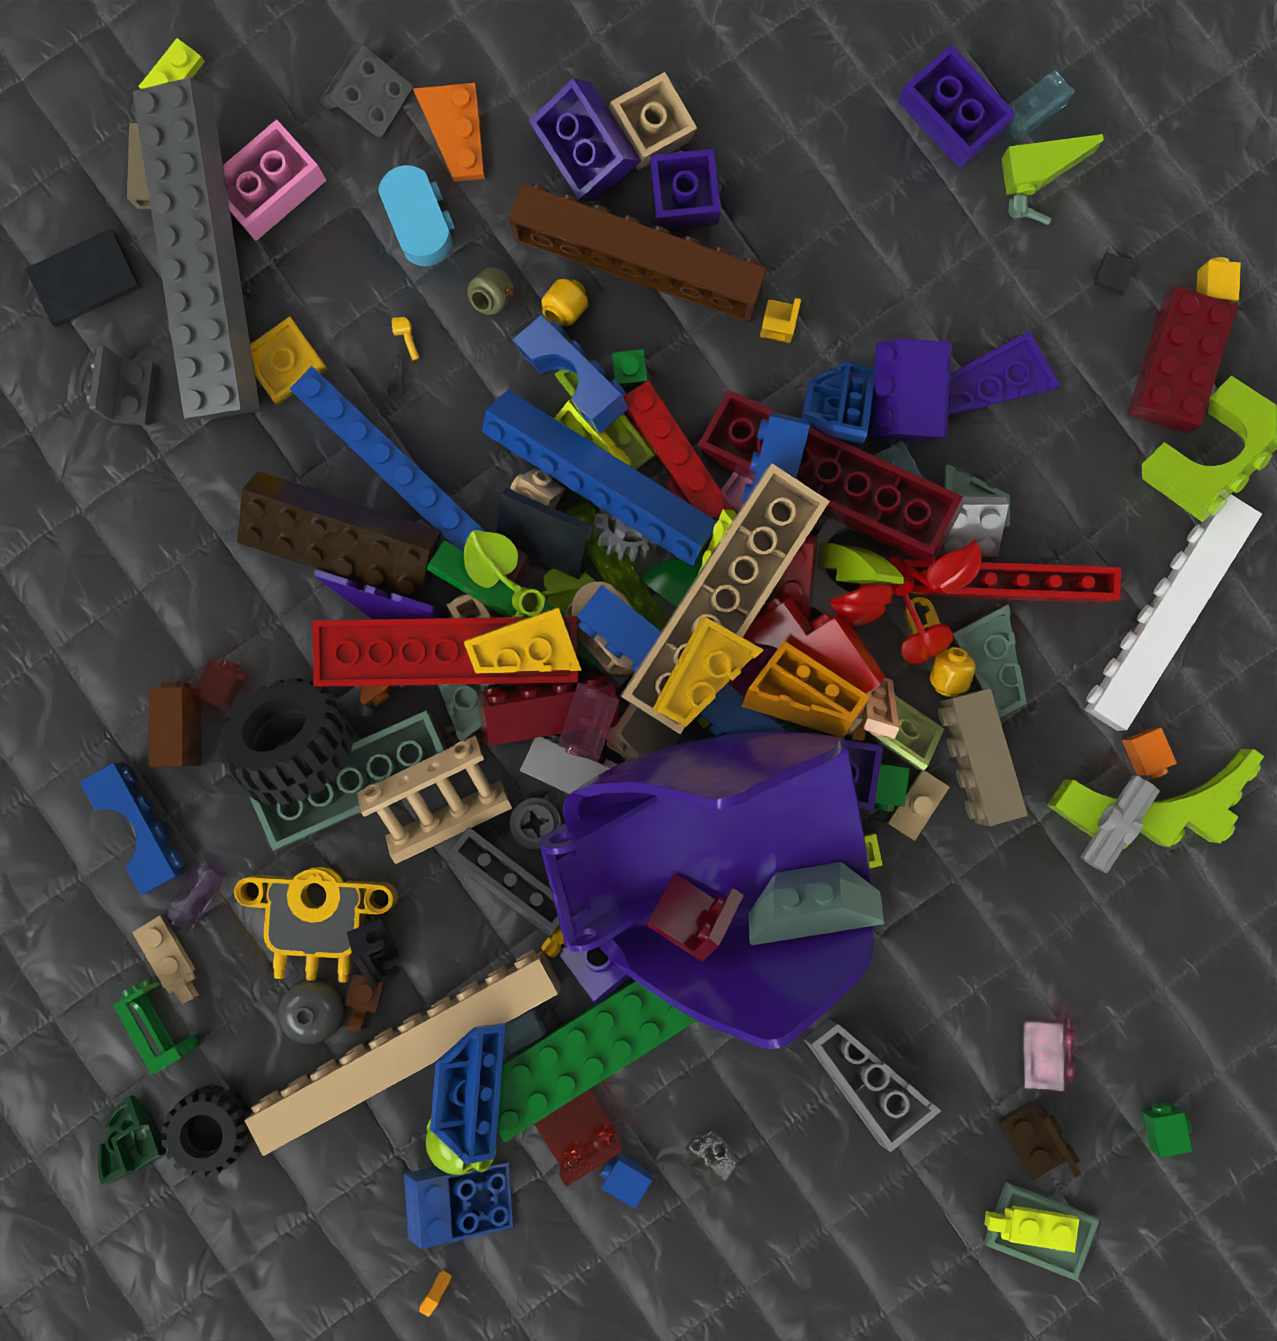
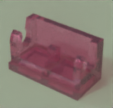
[558,682,619,762]

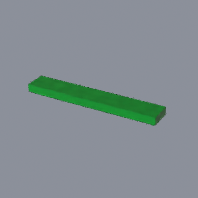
[427,540,599,670]

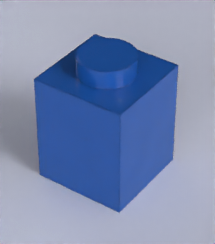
[600,1152,652,1209]

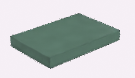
[984,1181,1100,1281]

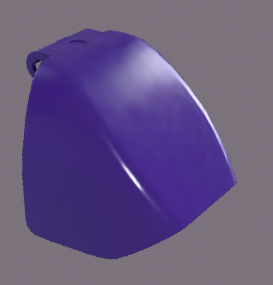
[539,731,874,1049]

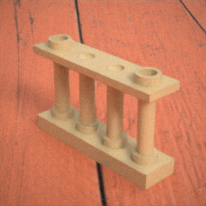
[357,736,512,864]

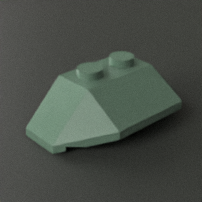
[748,862,885,945]

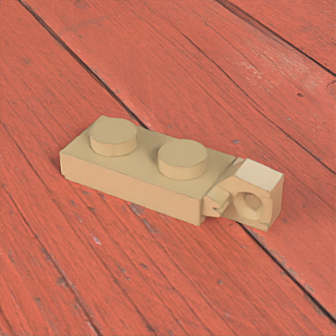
[132,915,199,1005]

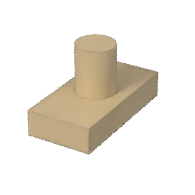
[886,770,950,841]

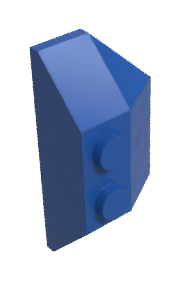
[801,362,875,448]
[430,1024,505,1164]

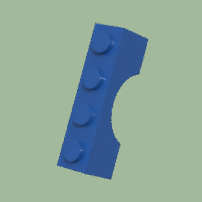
[513,315,629,434]
[80,763,185,895]

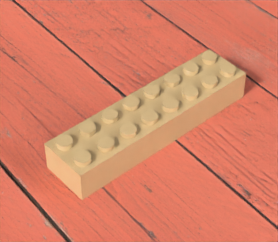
[620,464,830,734]

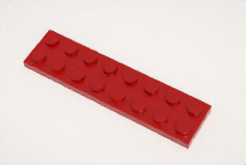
[312,616,578,687]

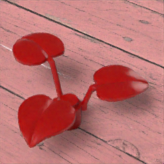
[829,539,982,664]

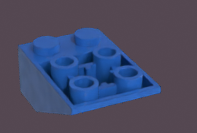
[404,1161,513,1249]

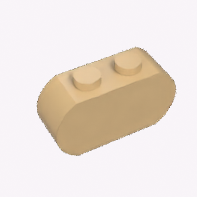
[565,582,643,677]

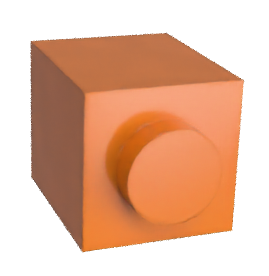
[1122,728,1177,779]

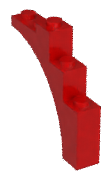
[742,595,885,694]

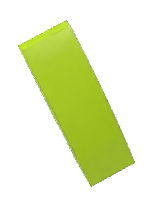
[818,542,904,584]

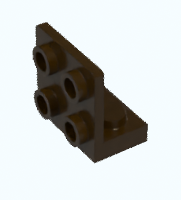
[998,1101,1081,1180]

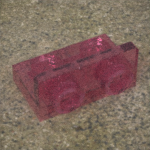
[1023,1020,1076,1091]

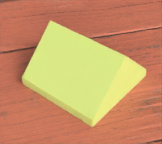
[866,695,944,770]

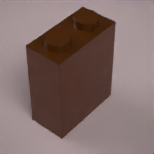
[149,681,201,767]

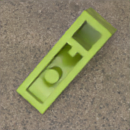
[1001,134,1104,196]

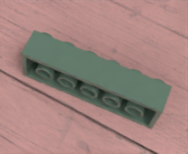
[250,710,448,851]

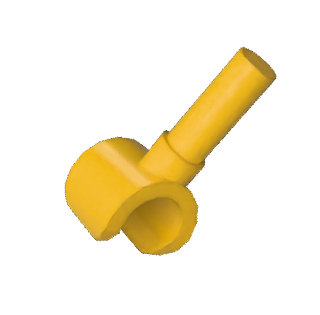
[392,317,420,361]

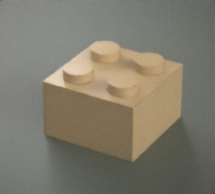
[608,72,697,171]

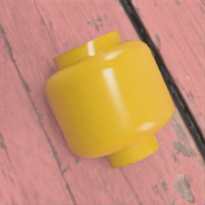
[541,278,588,327]
[930,647,976,697]

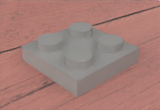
[937,497,1009,557]

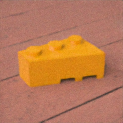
[741,641,870,738]

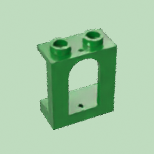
[113,978,200,1075]

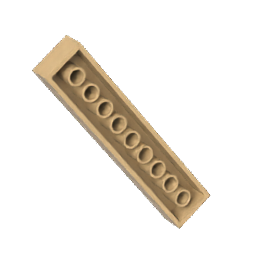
[244,950,561,1156]

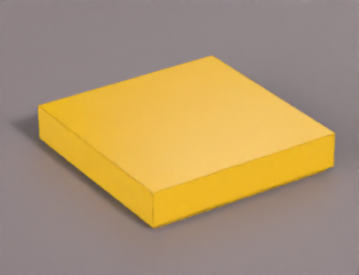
[250,316,328,405]

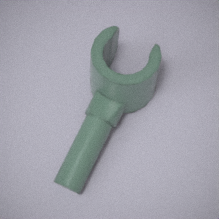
[1008,194,1051,225]

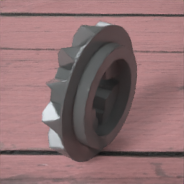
[510,798,561,849]

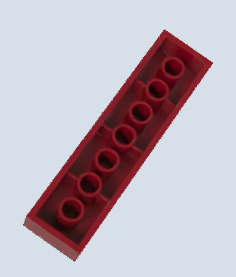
[698,390,963,565]

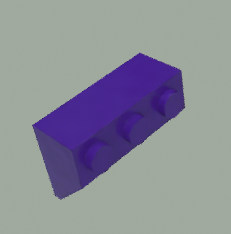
[871,338,952,444]

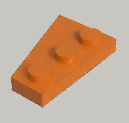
[413,83,485,182]

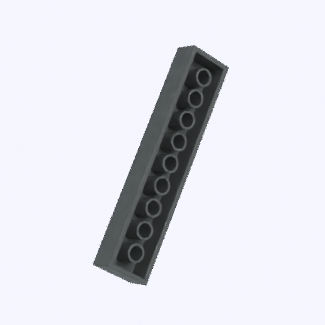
[133,77,260,420]

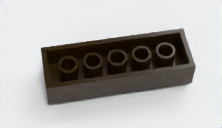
[237,471,441,602]

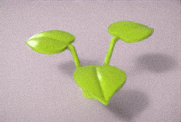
[464,530,596,617]

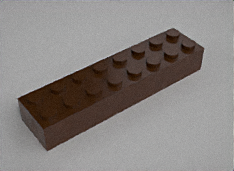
[509,183,767,323]

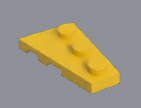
[464,607,582,673]
[653,616,763,727]

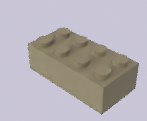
[938,688,1028,826]

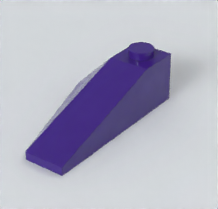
[314,570,442,620]

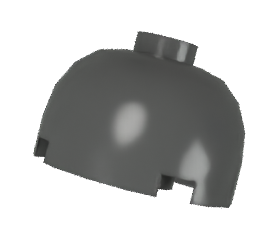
[278,978,345,1044]

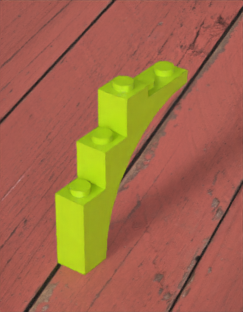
[1047,749,1264,849]

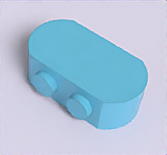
[378,165,455,266]

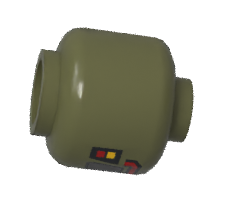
[467,267,514,315]

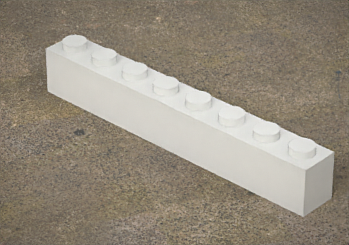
[1085,495,1262,731]

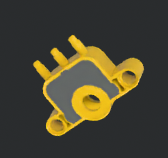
[234,866,398,983]

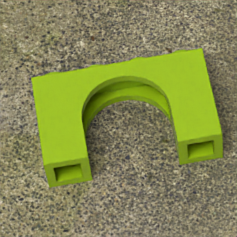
[1142,376,1277,522]

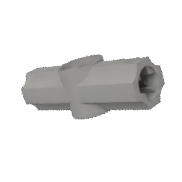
[1080,775,1160,874]

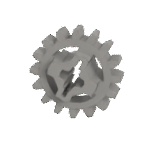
[593,508,658,562]

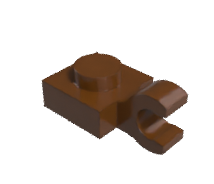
[345,972,386,1034]

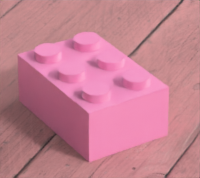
[223,119,327,241]

